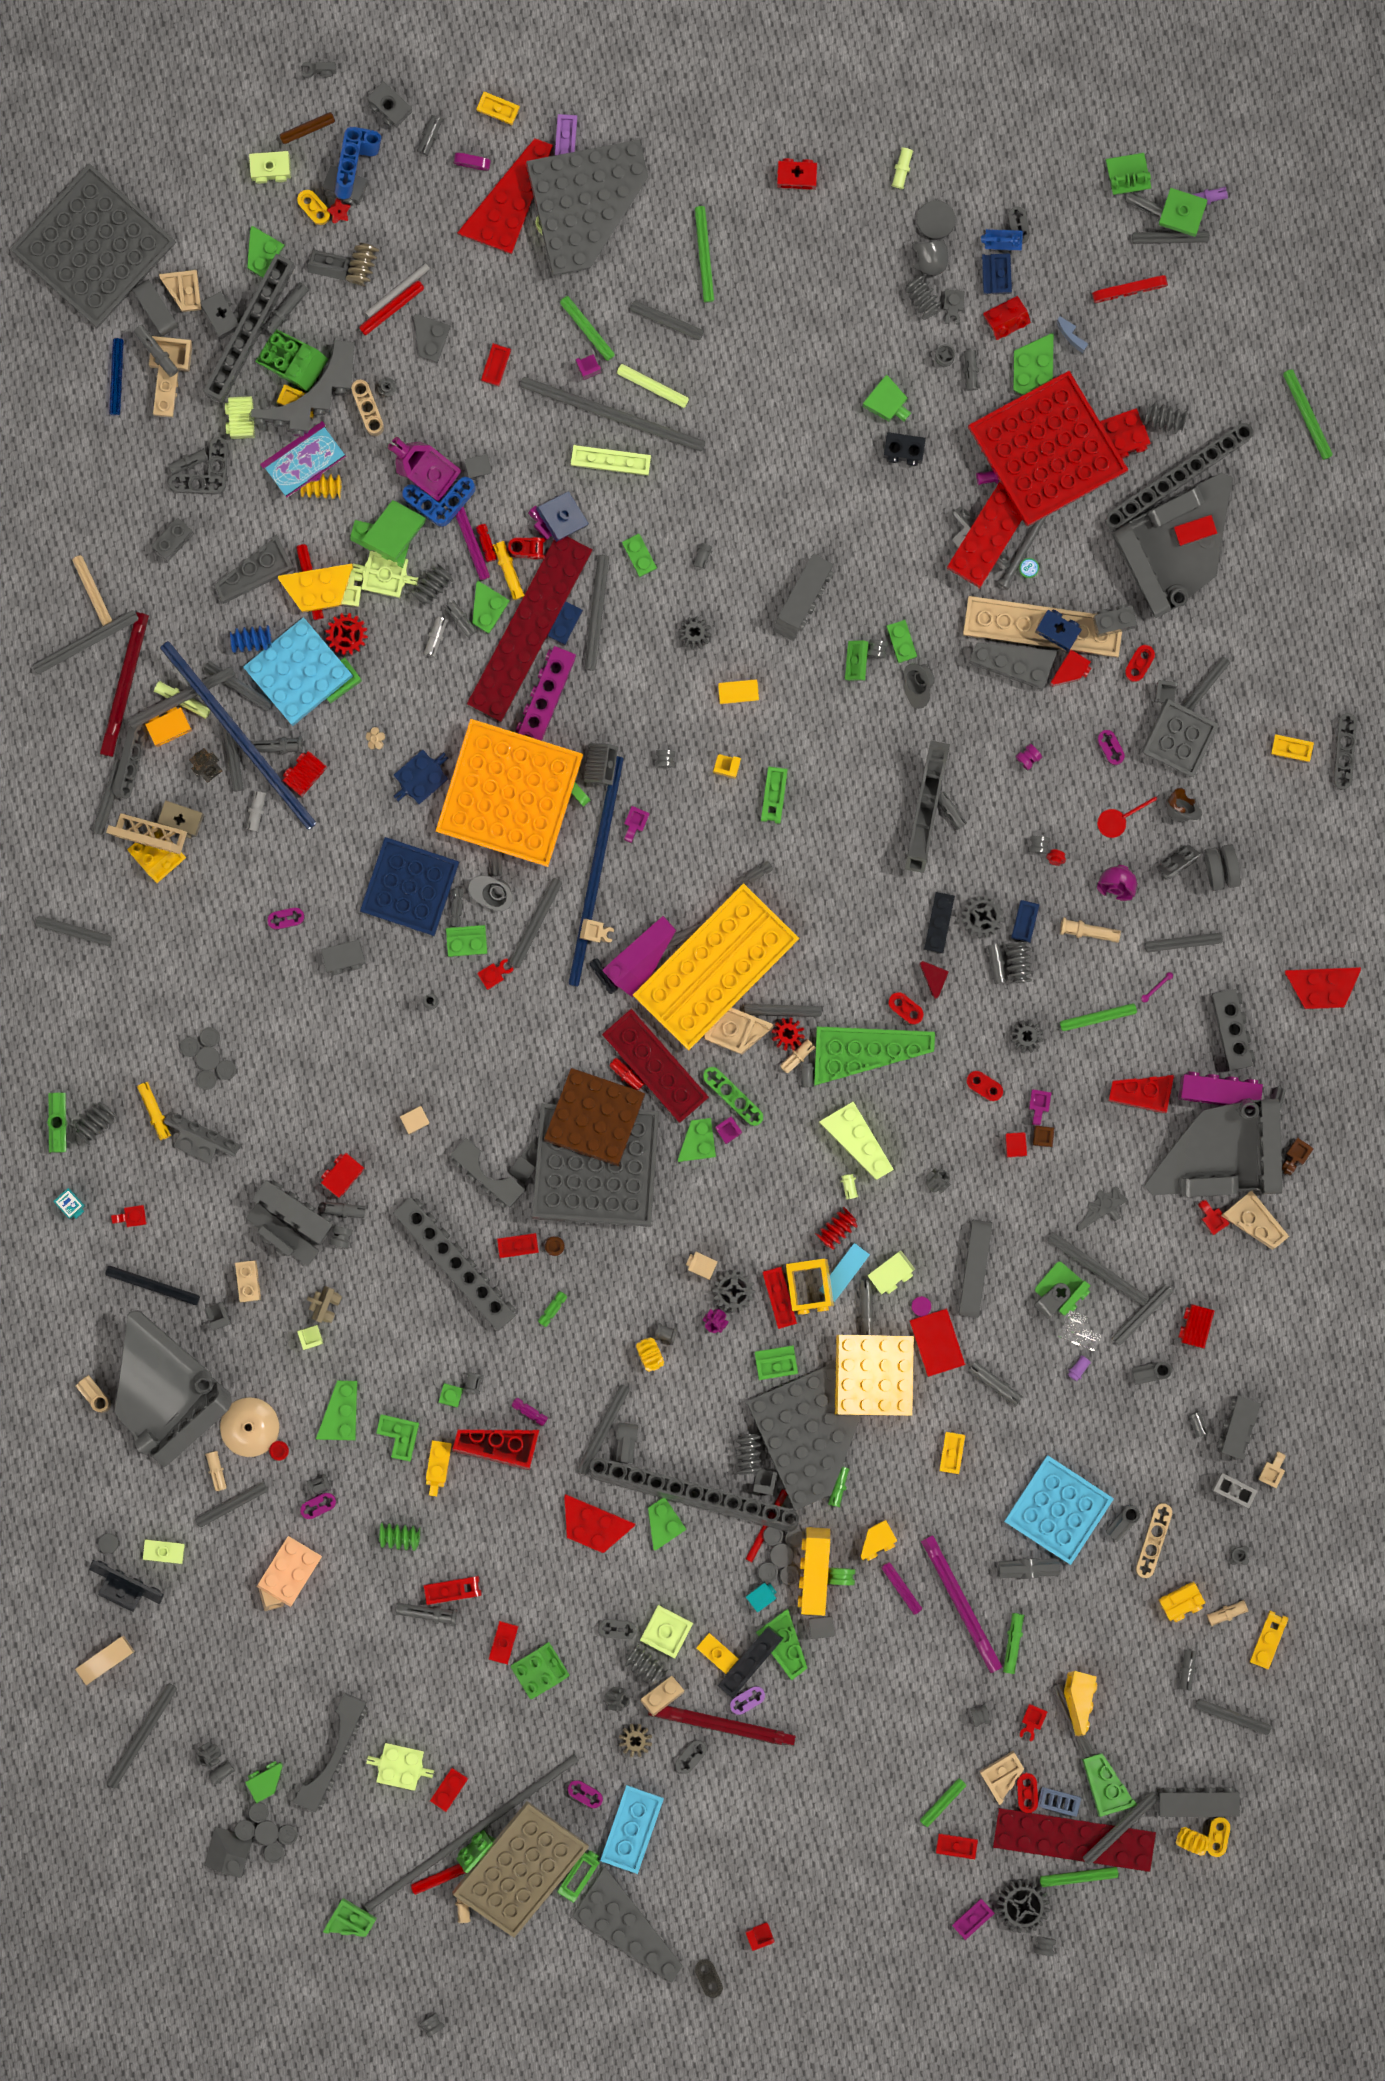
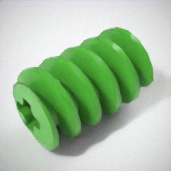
[379,1522,421,1551]

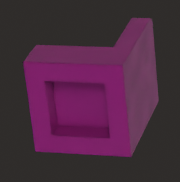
[575,354,602,380]
[715,1116,742,1144]

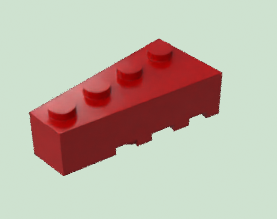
[453,1430,539,1471]

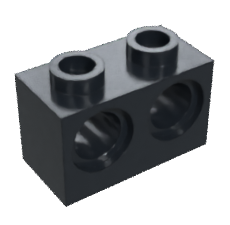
[883,432,926,466]

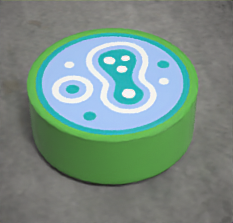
[1019,558,1039,578]

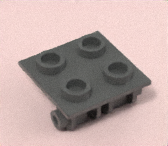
[1156,845,1201,879]

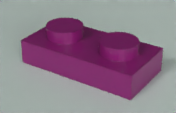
[952,1898,995,1940]

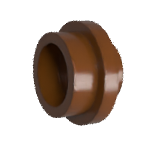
[545,1236,565,1256]

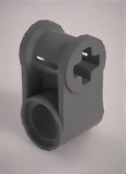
[1034,1283,1070,1319]

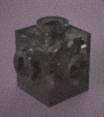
[189,748,222,783]

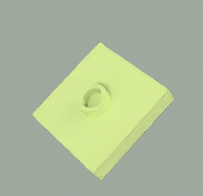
[640,1605,693,1658]

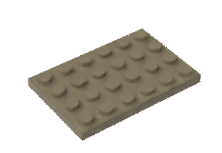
[452,1801,589,1938]

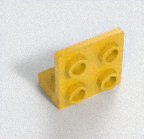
[128,827,186,883]

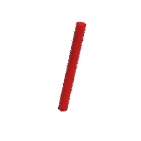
[745,1489,788,1562]

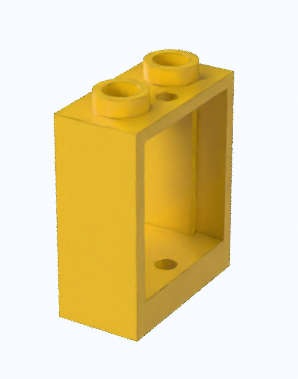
[786,1259,834,1315]

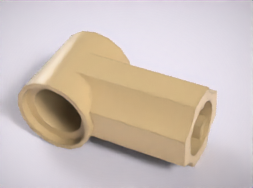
[76,1375,111,1413]

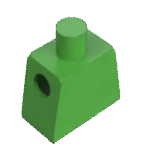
[862,375,911,422]

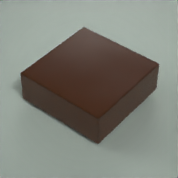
[1033,1126,1055,1147]

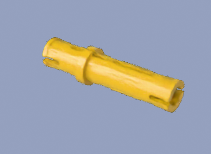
[493,541,525,600]
[137,1082,171,1141]

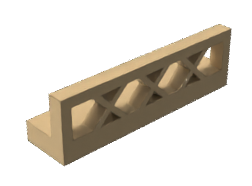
[106,813,187,854]

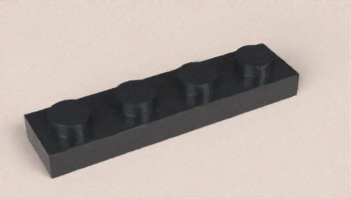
[717,1625,784,1699]

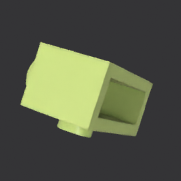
[249,151,291,184]
[867,1251,915,1294]

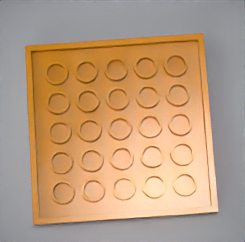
[435,719,584,867]

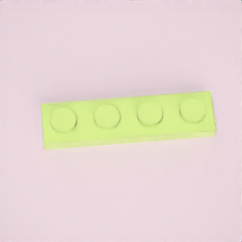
[571,445,651,476]

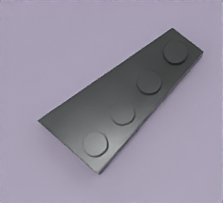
[214,534,294,604]

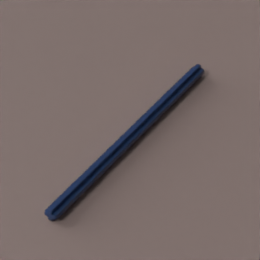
[160,641,316,830]
[569,756,624,987]

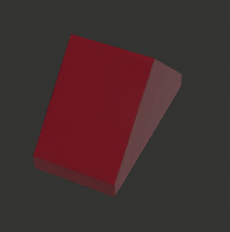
[919,961,949,1000]

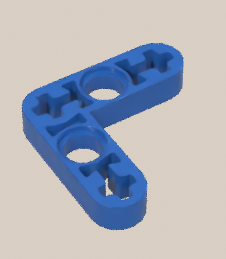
[402,477,476,527]

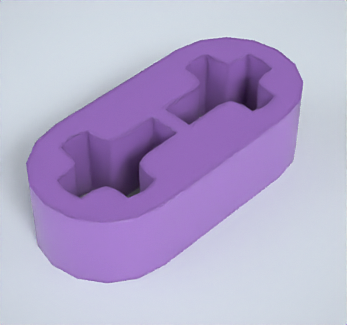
[730,1686,765,1715]

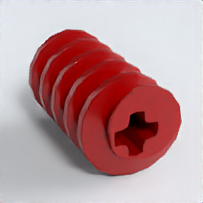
[815,1207,858,1250]

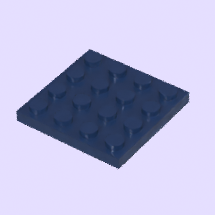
[360,837,460,937]

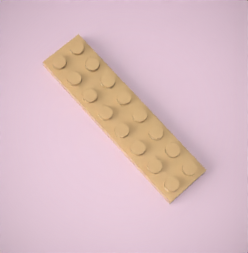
[963,596,1122,658]

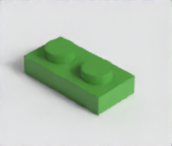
[622,534,657,578]
[886,620,917,664]
[845,640,868,681]

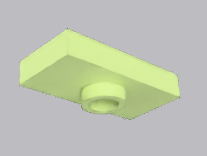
[143,1540,185,1564]

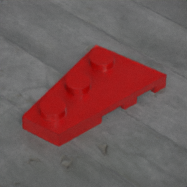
[1108,1075,1174,1114]

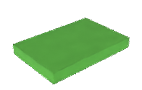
[361,500,426,562]

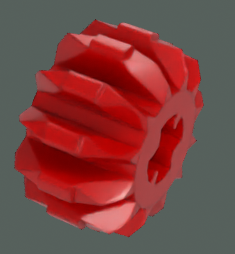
[772,1017,805,1051]

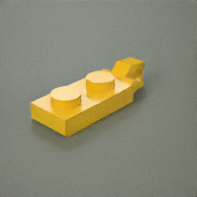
[426,1440,452,1497]

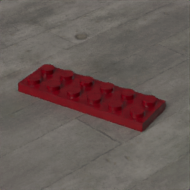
[602,1008,709,1123]

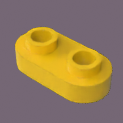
[297,190,330,225]
[1208,1817,1230,1857]

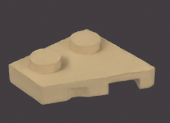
[159,270,202,312]
[979,1751,1024,1805]

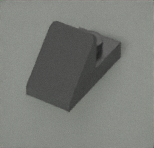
[509,1141,538,1184]

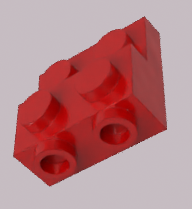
[1100,408,1151,459]

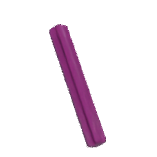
[455,507,490,581]

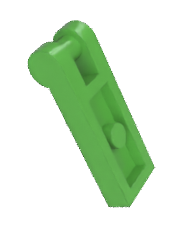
[761,766,788,824]

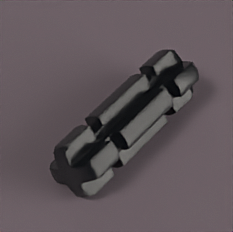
[589,958,618,994]

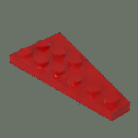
[457,138,553,254]

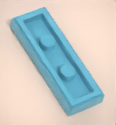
[819,1243,870,1302]

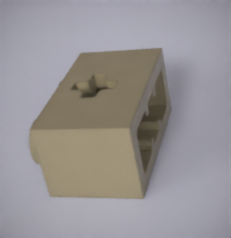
[158,800,204,839]

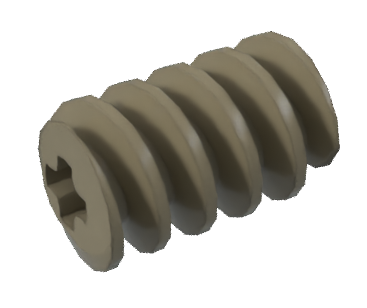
[346,242,379,287]

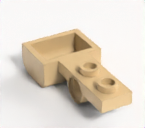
[149,336,192,418]

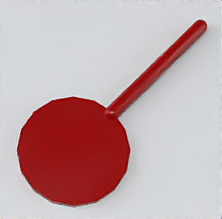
[1097,797,1157,838]

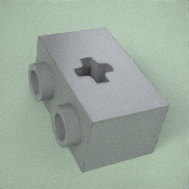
[1211,1472,1257,1508]

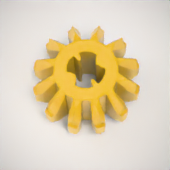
[636,1337,664,1372]
[1175,1827,1211,1856]

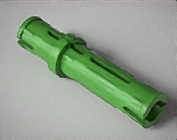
[1002,1613,1025,1674]

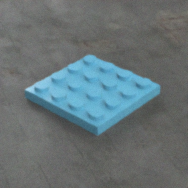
[243,617,353,726]
[1004,1455,1114,1565]

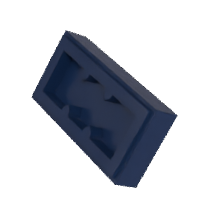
[1011,900,1040,943]

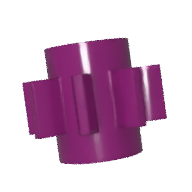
[703,1309,729,1333]

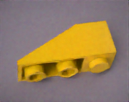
[1064,1671,1097,1736]

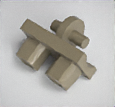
[306,1286,342,1323]

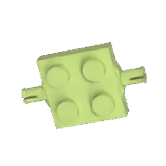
[352,551,418,598]
[366,1743,434,1791]

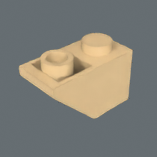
[686,1252,717,1280]

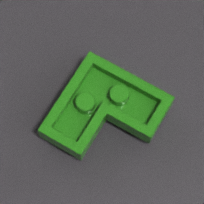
[376,1414,419,1462]

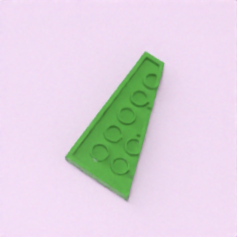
[814,1027,935,1086]

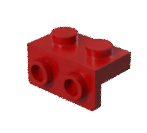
[983,296,1031,340]

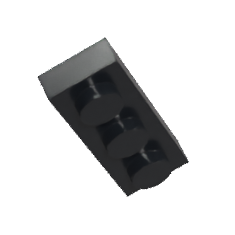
[924,892,955,954]

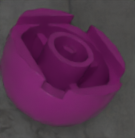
[1097,865,1138,901]

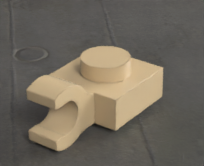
[1258,1452,1286,1488]

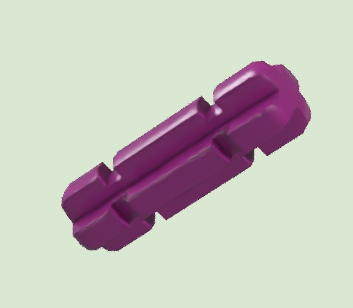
[511,1398,548,1426]

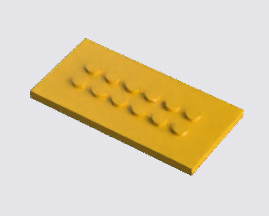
[633,883,800,1051]

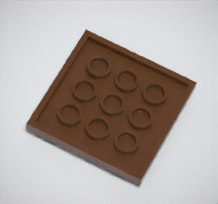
[544,1068,645,1166]

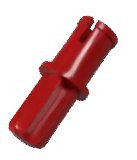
[609,1058,645,1091]

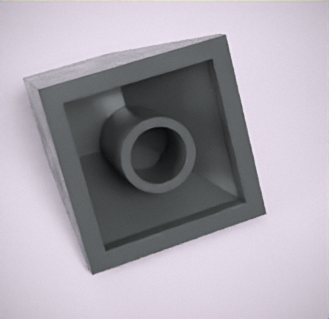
[204,1827,253,1878]

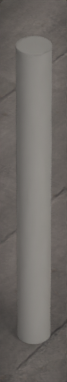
[365,263,430,318]

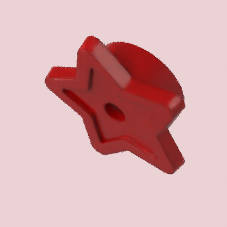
[327,198,351,224]

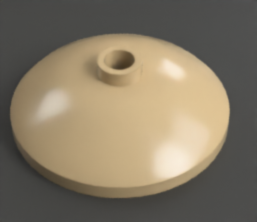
[220,1398,279,1457]

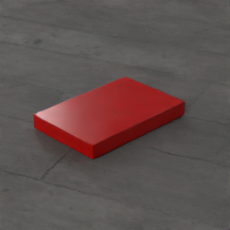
[910,1309,965,1377]

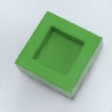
[439,1383,463,1408]

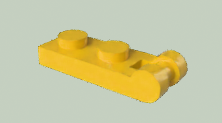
[1250,1610,1288,1670]

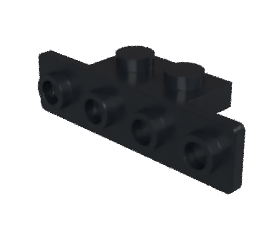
[89,1560,164,1612]

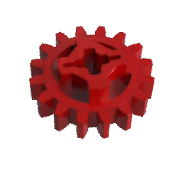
[325,613,368,656]

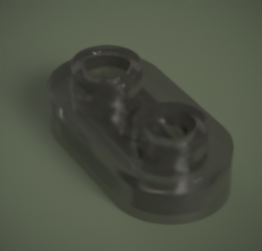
[695,1959,723,1998]

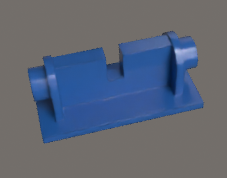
[981,229,1023,250]

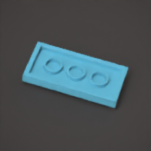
[600,1785,664,1874]

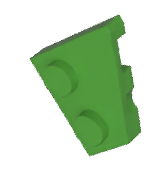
[678,1118,716,1162]
[648,1498,687,1551]
[323,1898,377,1937]

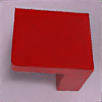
[1005,1132,1027,1158]
[745,1922,775,1951]

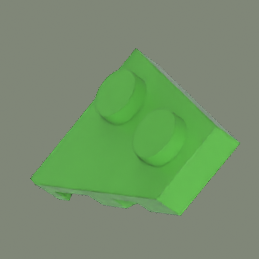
[247,226,285,278]
[472,581,510,634]

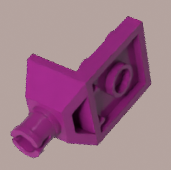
[388,437,462,502]

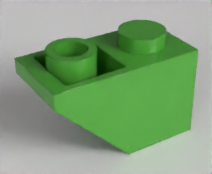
[245,1761,283,1803]

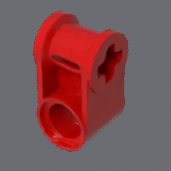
[508,537,546,560]

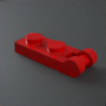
[424,1576,482,1605]

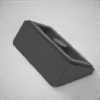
[308,250,351,281]

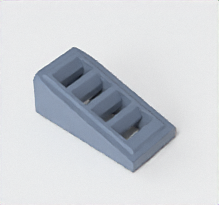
[1038,1787,1081,1817]

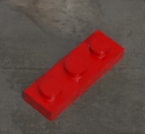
[762,1267,797,1329]

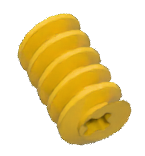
[301,473,342,499]

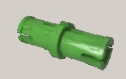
[828,1467,850,1508]

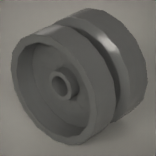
[1204,844,1241,891]

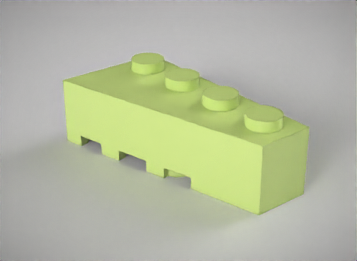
[819,1102,894,1180]

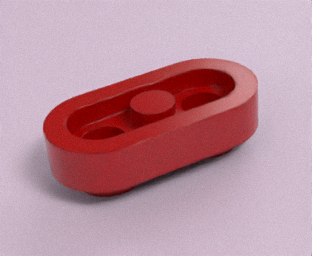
[1125,645,1155,682]
[888,992,924,1025]
[967,1071,1003,1101]
[1017,1773,1038,1813]

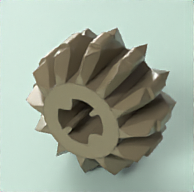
[619,1724,652,1757]

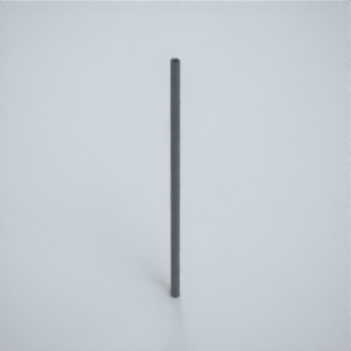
[364,1754,579,1912]

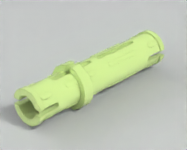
[154,681,210,719]

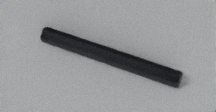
[105,1266,200,1305]

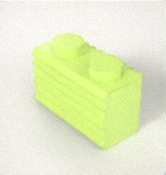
[225,396,255,439]

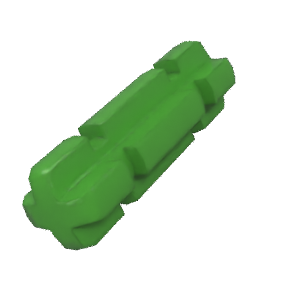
[538,1291,567,1327]

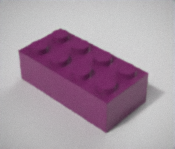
[1178,1071,1263,1109]

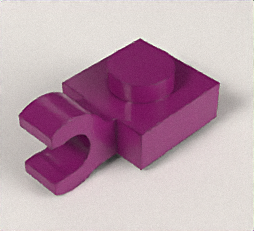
[528,505,552,541]
[624,806,650,843]
[1029,1089,1052,1126]

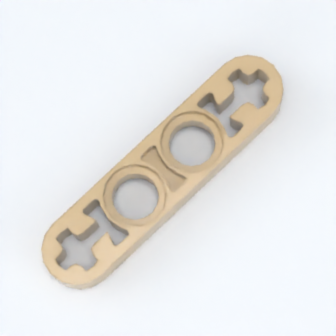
[1136,1503,1172,1578]

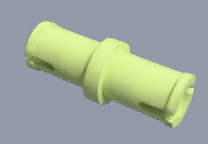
[891,148,913,189]

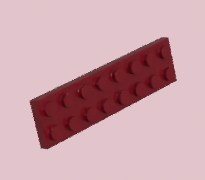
[993,1808,1156,1872]

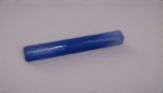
[109,338,124,415]

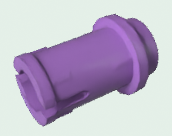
[1067,1355,1091,1381]

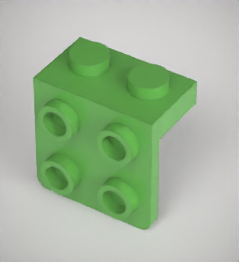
[1035,1262,1090,1316]

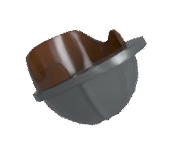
[1166,788,1202,822]

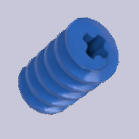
[230,625,272,653]

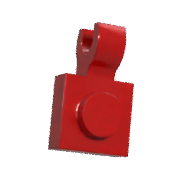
[1198,1200,1229,1235]
[111,1205,147,1228]

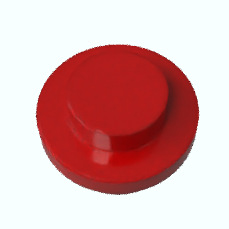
[1046,849,1066,866]
[269,1441,289,1461]

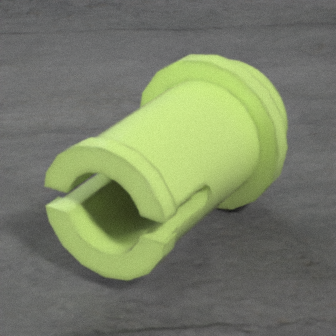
[840,1174,858,1199]

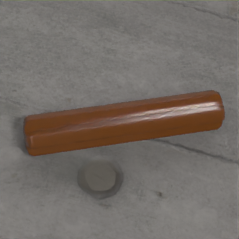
[280,112,335,144]

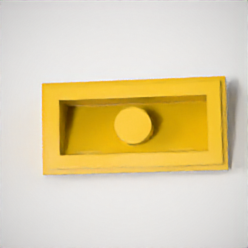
[718,680,759,704]

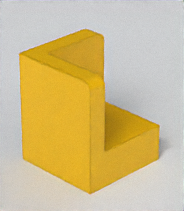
[713,754,741,779]

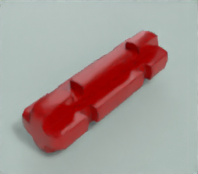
[476,524,497,562]

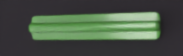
[920,1778,966,1827]

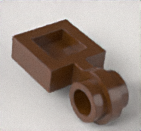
[1282,1138,1314,1176]

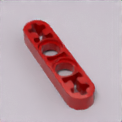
[1092,275,1168,303]

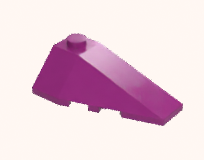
[603,916,676,997]

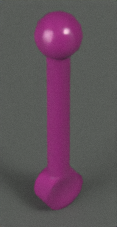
[1141,972,1173,1003]

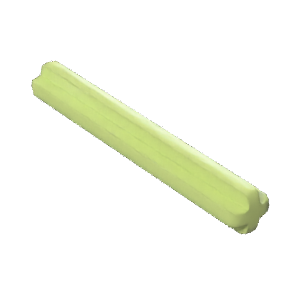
[617,364,689,408]

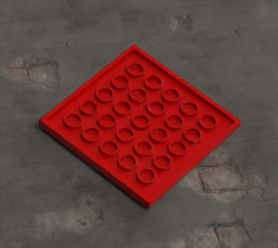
[968,371,1129,527]

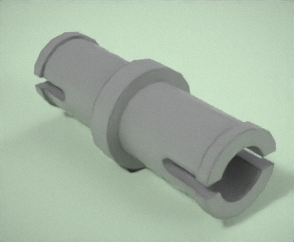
[423,616,448,658]
[246,791,267,832]

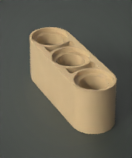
[351,379,384,436]

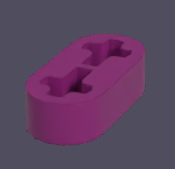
[453,153,491,171]
[1098,730,1125,765]
[267,908,305,930]
[300,1493,336,1519]
[568,1780,603,1808]

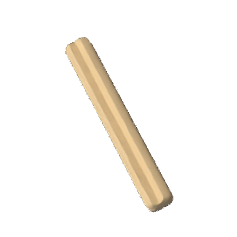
[72,555,112,626]

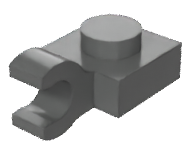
[302,62,336,78]

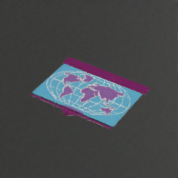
[260,421,346,498]

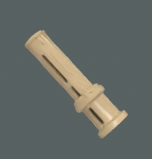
[1060,917,1121,943]

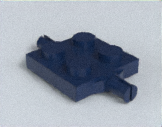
[393,750,449,804]

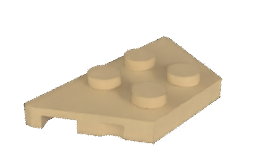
[705,1008,774,1055]

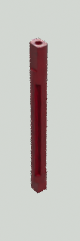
[100,612,149,757]
[648,1706,796,1746]

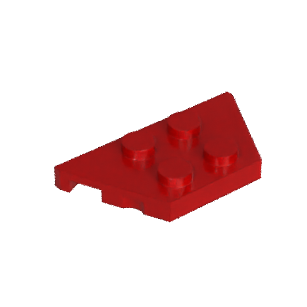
[1285,967,1361,1009]
[564,1494,635,1553]

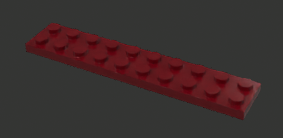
[467,537,593,723]

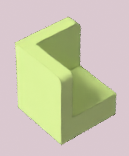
[297,1325,324,1350]

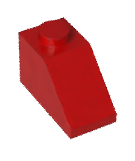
[1050,650,1092,687]

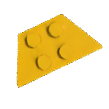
[278,564,353,613]

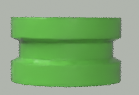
[827,1568,856,1585]

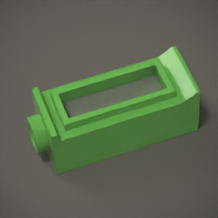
[557,1850,600,1903]

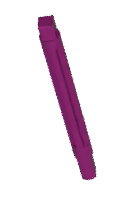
[921,1535,1002,1673]

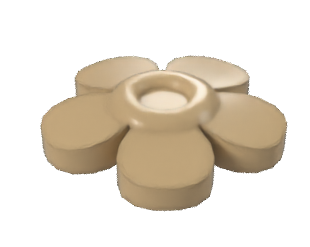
[366,727,385,749]

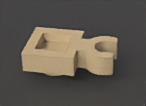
[580,919,614,942]

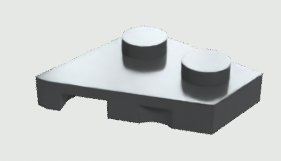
[414,313,451,363]

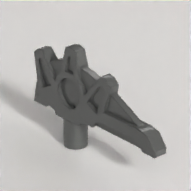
[1078,1186,1128,1232]

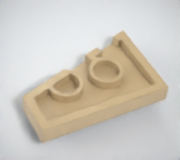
[1221,1191,1289,1250]

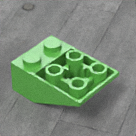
[255,330,328,392]

